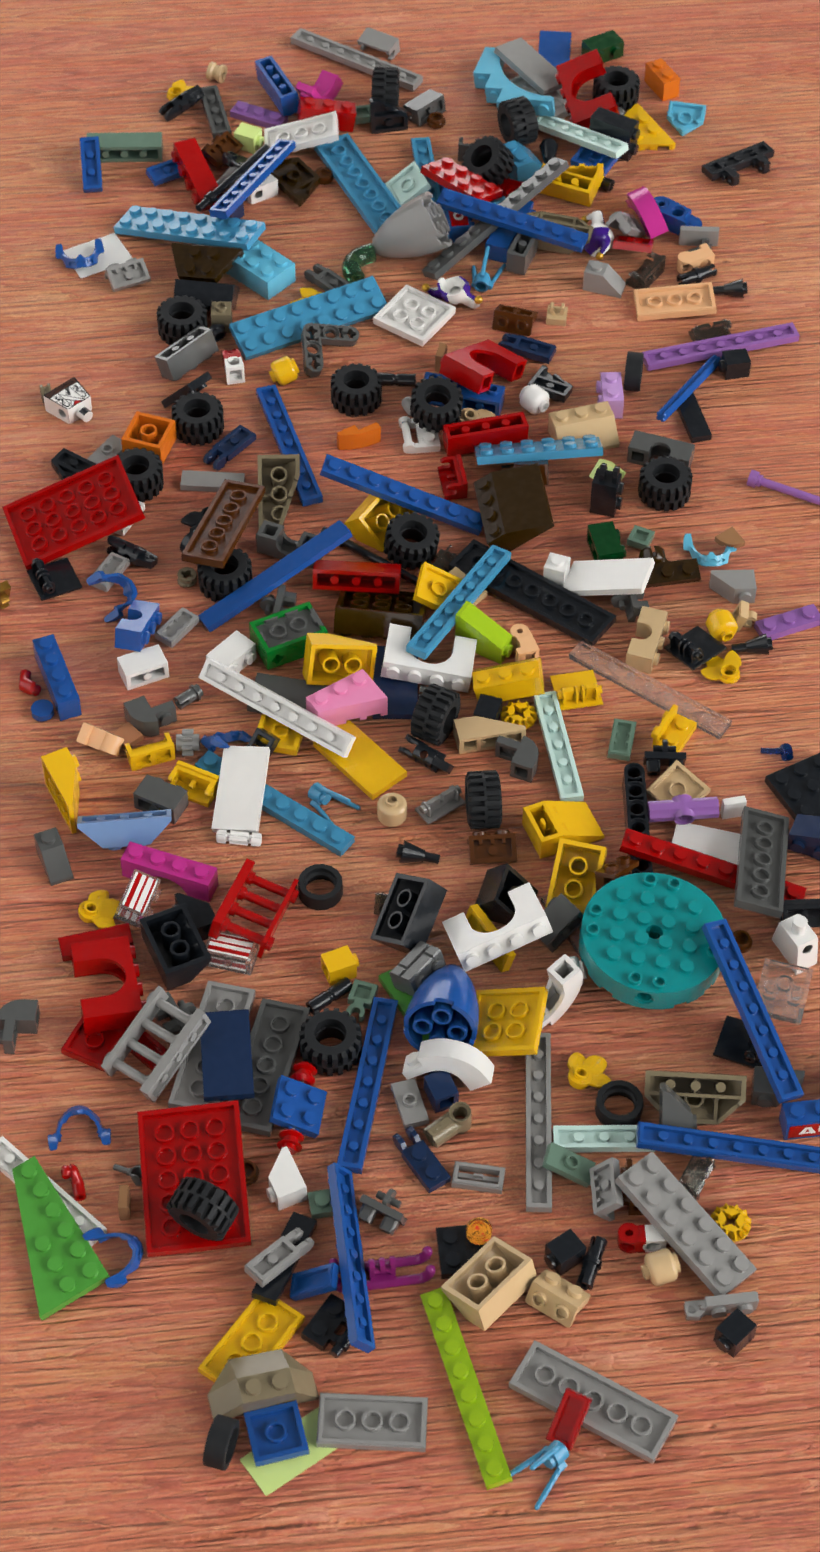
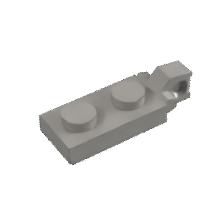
[684,1291,759,1321]

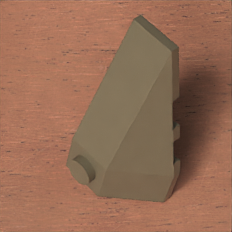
[257,454,300,530]

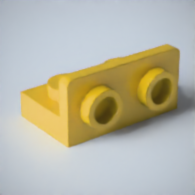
[651,704,697,752]

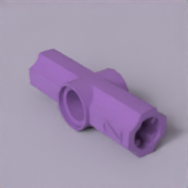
[647,794,720,825]

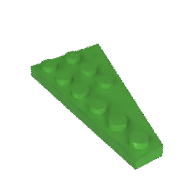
[12,1156,110,1321]

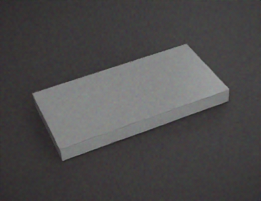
[494,37,562,95]
[316,1393,428,1452]

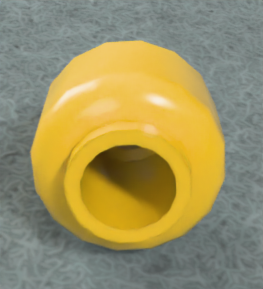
[269,356,300,386]
[705,609,738,642]

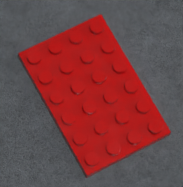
[2,455,145,570]
[137,1100,252,1258]

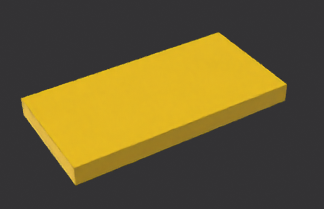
[313,720,407,800]
[198,1299,305,1383]

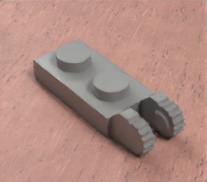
[244,1228,315,1287]

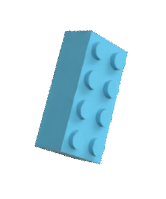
[226,239,296,300]

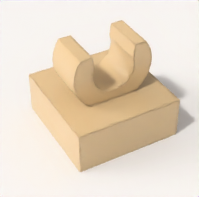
[546,302,568,326]
[732,600,757,632]

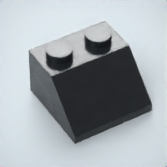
[475,863,538,925]

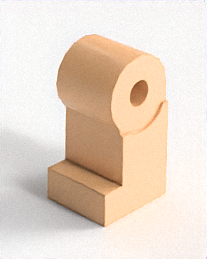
[677,243,715,274]
[510,624,540,662]
[76,722,124,756]

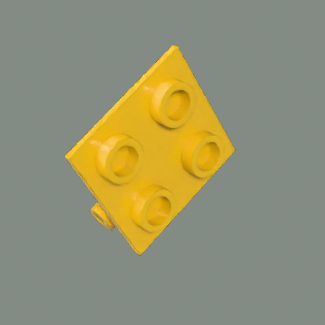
[550,670,603,711]

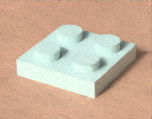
[385,161,432,206]

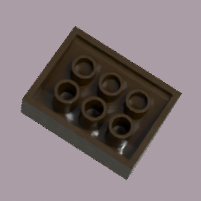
[474,463,554,551]
[334,591,427,640]

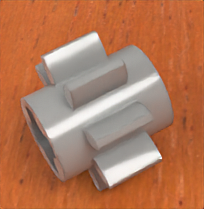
[176,729,200,756]

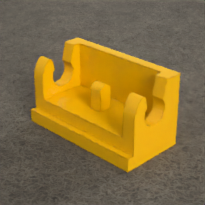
[124,732,176,771]
[168,760,219,808]

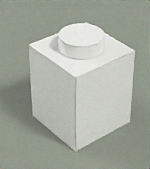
[543,552,571,587]

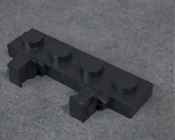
[701,141,774,186]

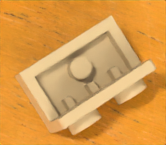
[525,1269,591,1328]

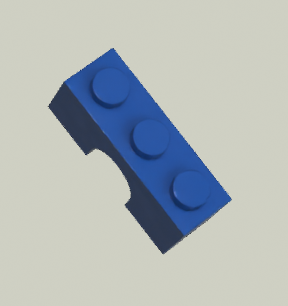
[115,599,162,652]

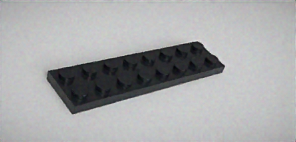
[449,539,616,648]

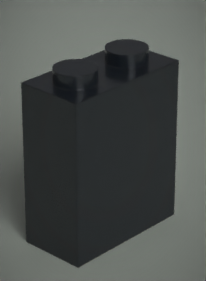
[589,107,640,162]

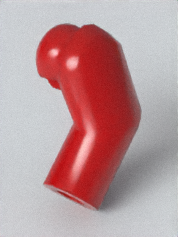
[19,669,41,696]
[61,1164,86,1201]

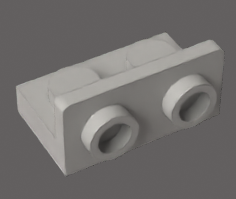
[606,211,646,238]
[104,258,151,292]
[589,1157,624,1221]

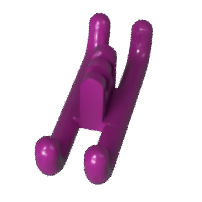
[328,1246,436,1293]

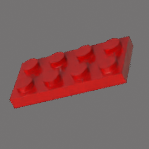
[420,157,503,202]

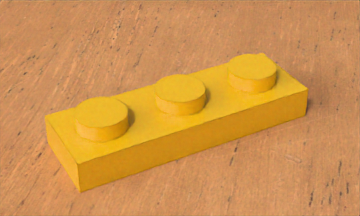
[466,904,516,973]

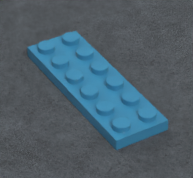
[474,434,603,465]

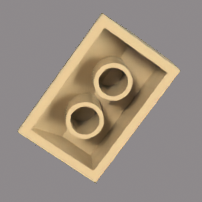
[548,401,620,450]
[441,1236,537,1331]

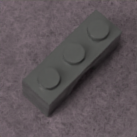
[627,430,695,467]
[256,520,323,568]

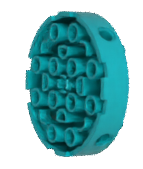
[579,872,723,1009]

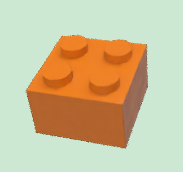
[121,411,177,465]

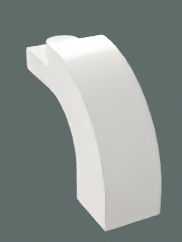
[542,954,583,1028]
[402,1038,495,1091]

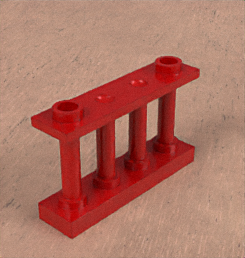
[208,858,300,958]

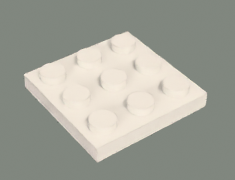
[373,284,456,347]

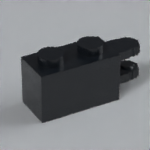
[590,463,624,518]

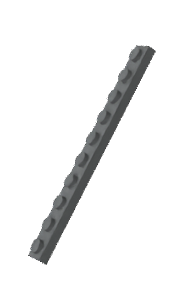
[422,157,569,280]

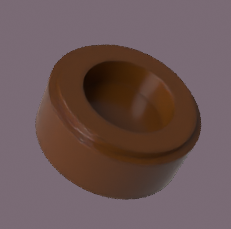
[315,167,333,185]

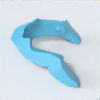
[683,533,737,567]

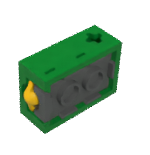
[249,601,328,670]

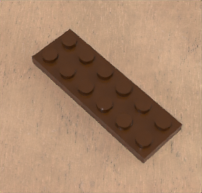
[181,479,265,569]

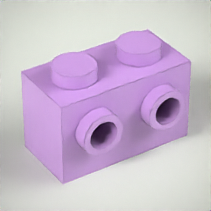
[596,372,624,419]

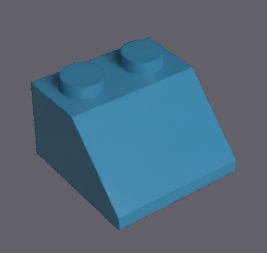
[504,140,543,182]

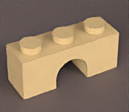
[625,606,670,674]

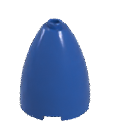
[403,964,479,1051]

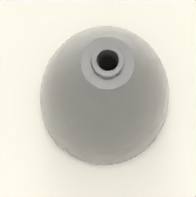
[371,191,452,258]

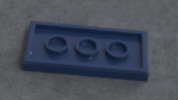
[372,646,418,719]
[201,1009,254,1102]

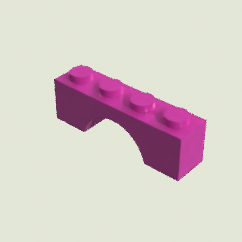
[120,842,218,902]

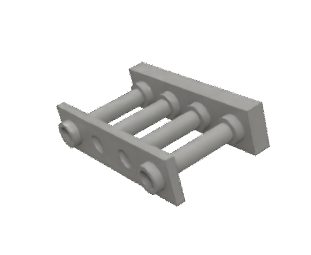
[101,985,211,1103]

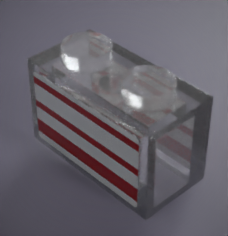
[114,869,162,928]
[206,931,259,976]

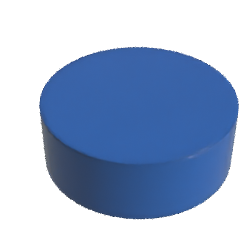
[31,699,54,722]

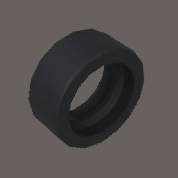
[624,351,644,391]
[298,864,343,910]
[595,1080,644,1125]
[203,1414,240,1471]

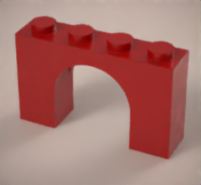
[555,49,620,129]
[439,339,527,394]
[70,936,146,1034]

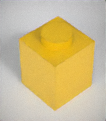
[321,945,360,986]

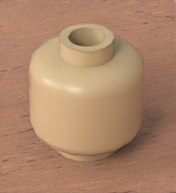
[377,792,407,827]
[640,1248,681,1286]

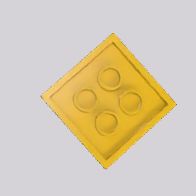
[473,987,548,1057]

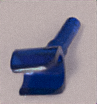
[761,743,793,761]

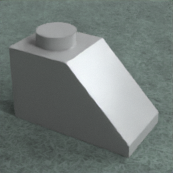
[583,260,626,298]
[709,569,757,604]

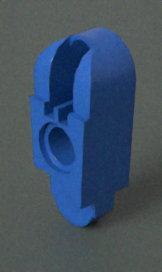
[654,196,702,235]

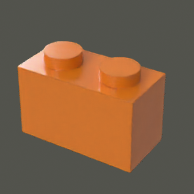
[644,58,680,101]

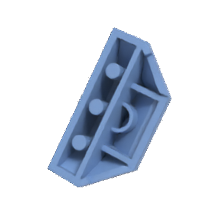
[77,809,172,850]

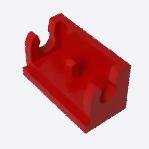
[438,454,468,500]

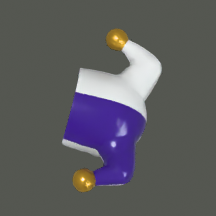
[581,211,614,260]
[422,276,483,310]

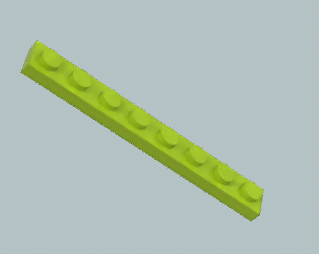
[420,1288,513,1490]

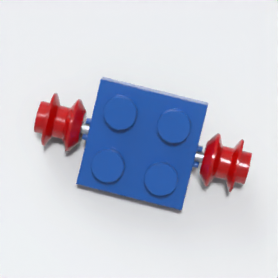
[269,1061,327,1155]

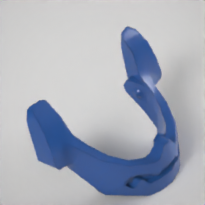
[55,239,104,269]
[86,571,138,623]
[200,730,252,752]
[47,1105,111,1151]
[82,1228,144,1288]

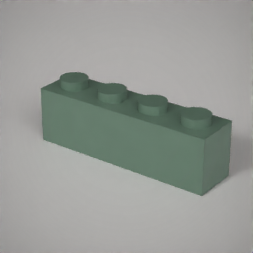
[87,132,163,162]

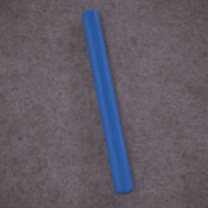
[656,355,721,422]

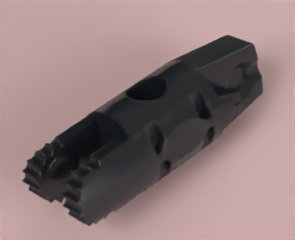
[159,85,204,122]
[107,535,158,569]
[398,734,454,774]

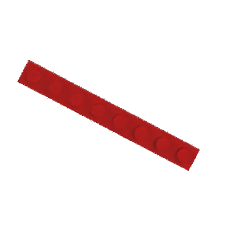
[619,828,806,900]

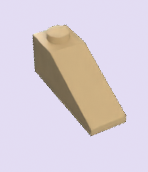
[453,716,526,754]

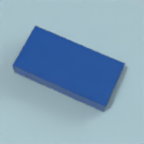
[289,1262,339,1301]

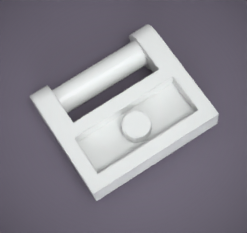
[398,416,440,454]

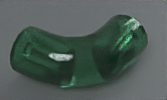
[341,243,376,283]

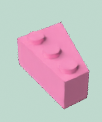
[306,669,388,726]

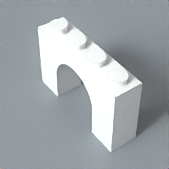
[380,623,477,693]
[442,882,553,972]

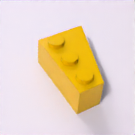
[540,163,604,207]

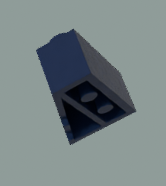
[787,814,820,861]

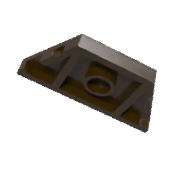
[271,157,320,207]
[171,243,244,283]

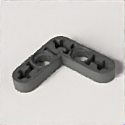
[301,323,359,378]

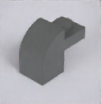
[123,696,177,737]
[495,735,538,783]
[0,999,40,1054]

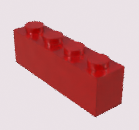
[171,138,222,211]
[442,412,529,457]
[312,560,401,594]

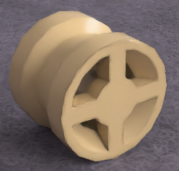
[206,62,227,83]

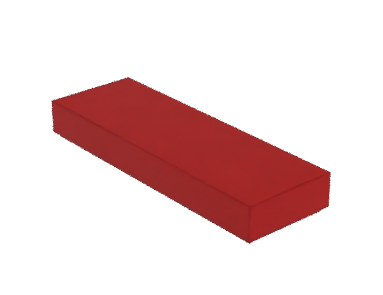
[58,923,134,962]

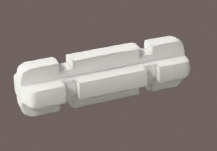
[216,829,262,847]

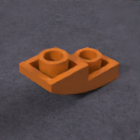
[337,422,381,450]

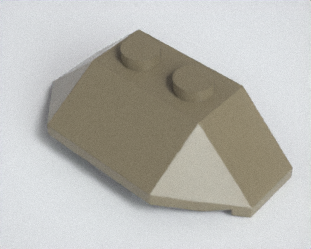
[516,211,594,254]
[644,1070,747,1125]
[207,1349,319,1420]

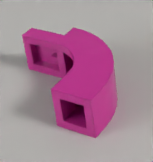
[295,70,343,101]
[625,186,669,239]

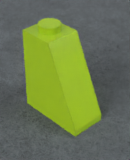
[455,601,513,664]

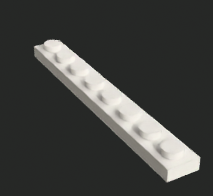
[198,657,356,758]

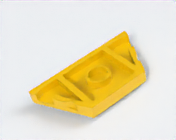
[624,103,676,151]

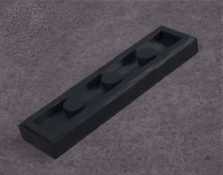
[252,1212,317,1306]

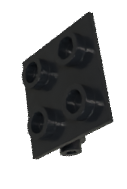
[27,558,82,601]
[664,626,727,670]
[713,1015,762,1068]

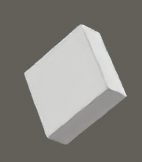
[720,796,747,820]

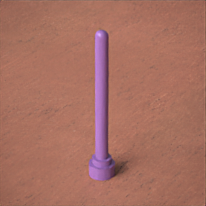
[747,469,820,505]

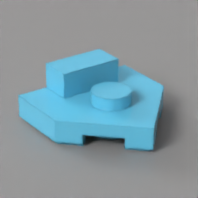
[667,100,707,136]

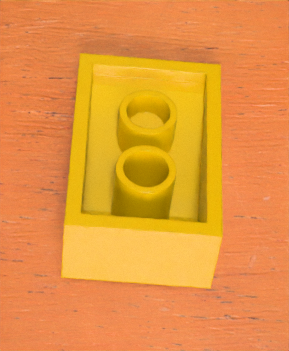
[302,633,377,685]
[41,747,81,834]
[545,838,607,914]

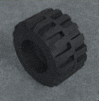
[592,66,640,111]
[371,67,399,106]
[497,96,538,145]
[462,136,514,187]
[157,295,208,345]
[331,363,382,417]
[410,376,463,433]
[171,392,224,446]
[117,448,164,502]
[638,456,693,512]
[383,512,440,570]
[197,548,252,602]
[411,683,460,746]
[465,770,502,830]
[299,1008,362,1076]
[166,1177,239,1241]

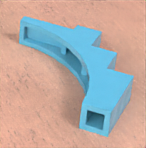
[473,47,555,117]

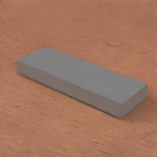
[180,470,245,492]

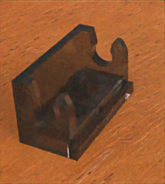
[626,252,666,289]

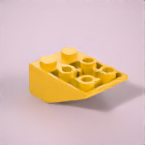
[522,801,605,859]

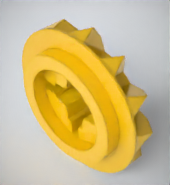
[501,699,537,729]
[710,1203,751,1242]

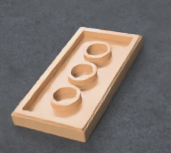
[633,282,717,321]

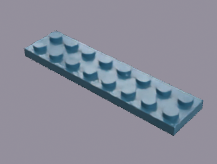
[314,133,401,235]
[113,205,266,251]
[229,276,387,361]

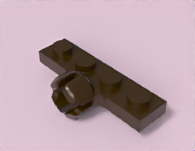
[639,546,701,588]

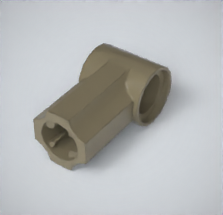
[423,1102,472,1148]

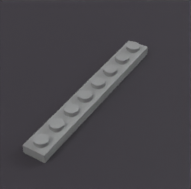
[291,28,423,91]
[526,1033,552,1213]

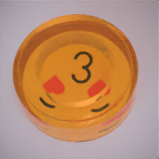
[466,1217,492,1245]

